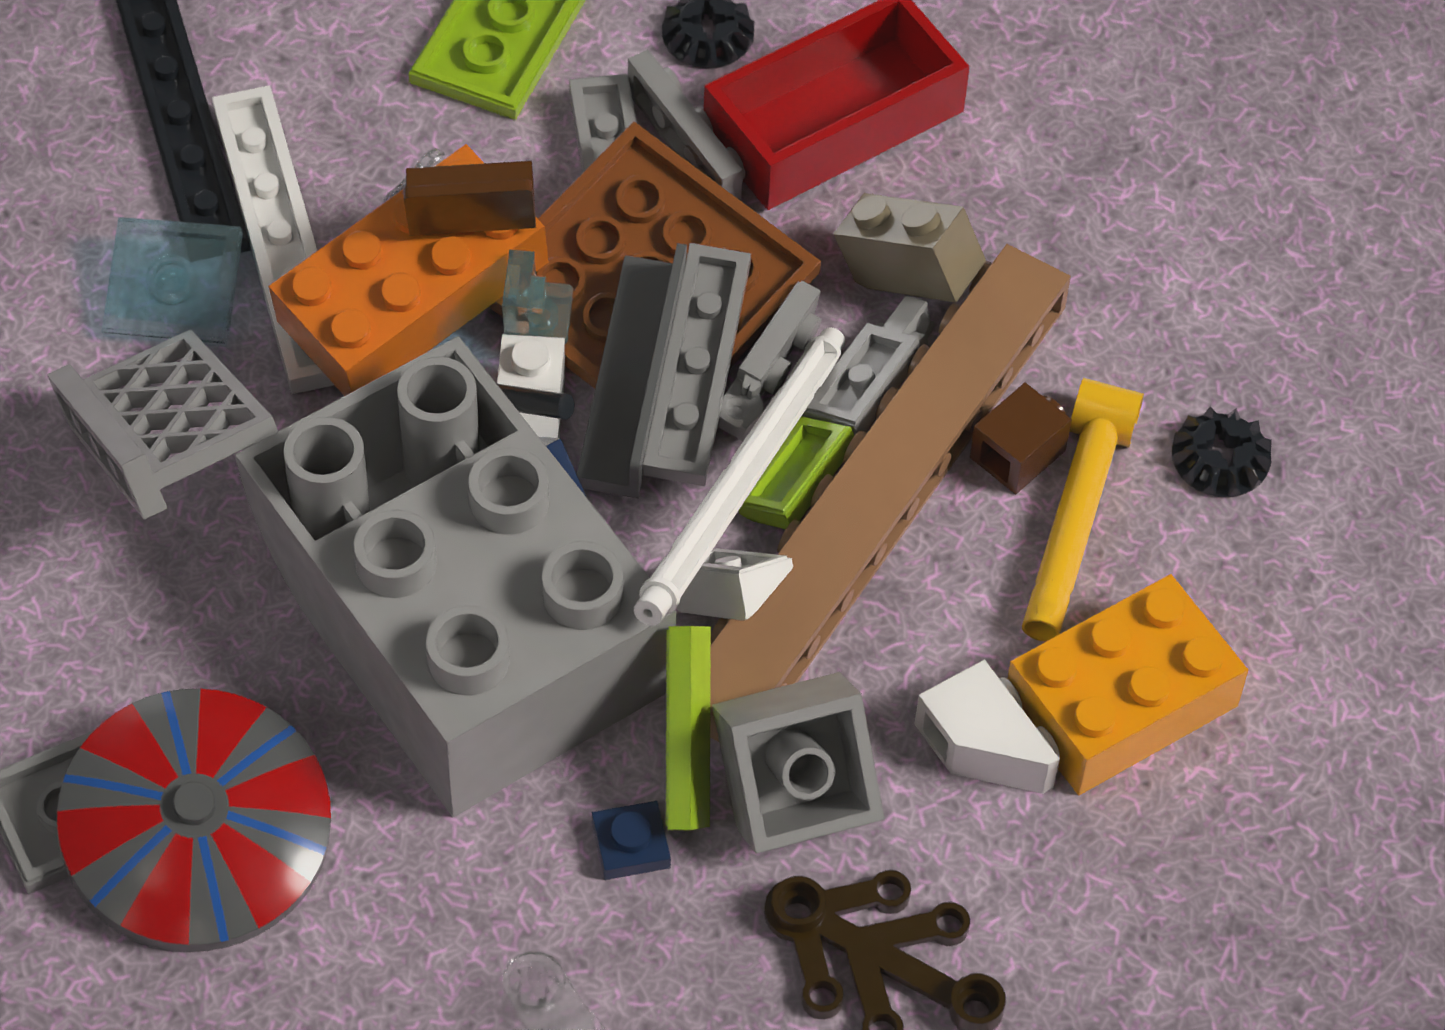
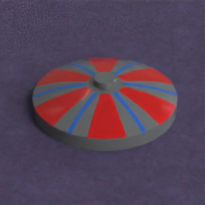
[57,688,331,952]

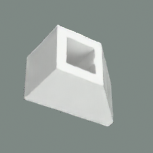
[914,659,1060,794]

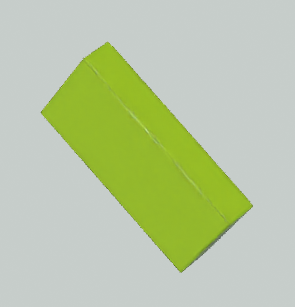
[738,416,855,529]

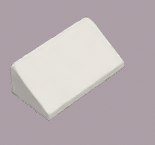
[676,548,793,621]

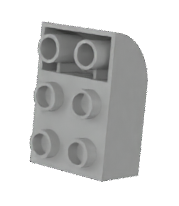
[235,336,676,818]

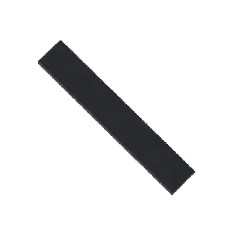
[115,0,251,264]

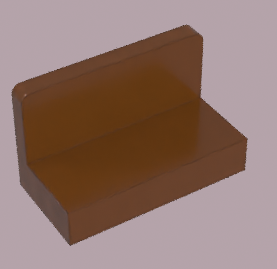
[403,161,536,236]

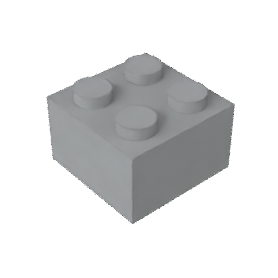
[712,672,885,854]

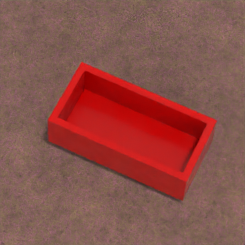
[703,0,970,210]

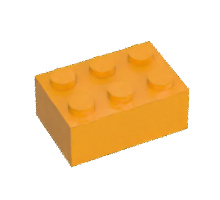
[1007,574,1249,796]

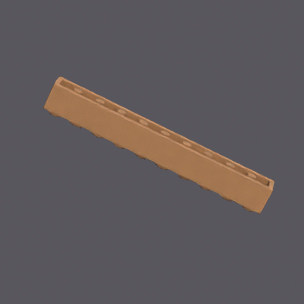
[710,244,1071,742]

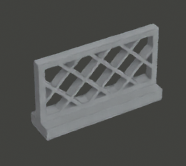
[47,329,279,520]

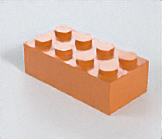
[268,144,549,396]

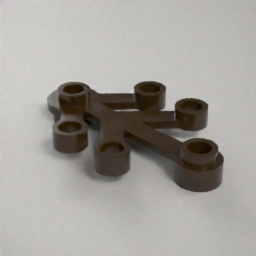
[764,870,1006,1030]

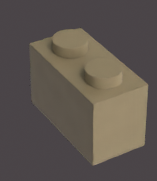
[833,193,986,303]

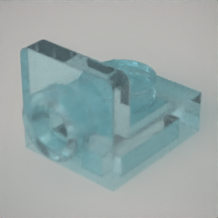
[502,250,573,344]

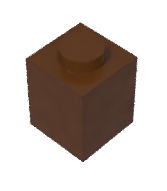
[969,382,1072,495]

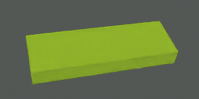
[666,626,711,830]

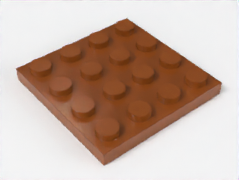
[489,121,821,389]

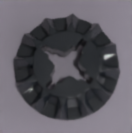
[662,0,755,68]
[1171,406,1272,497]

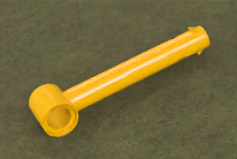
[1022,377,1144,642]

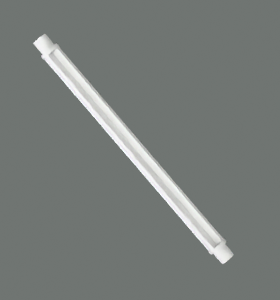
[634,327,846,626]

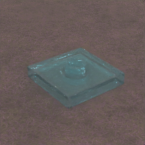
[101,217,243,347]

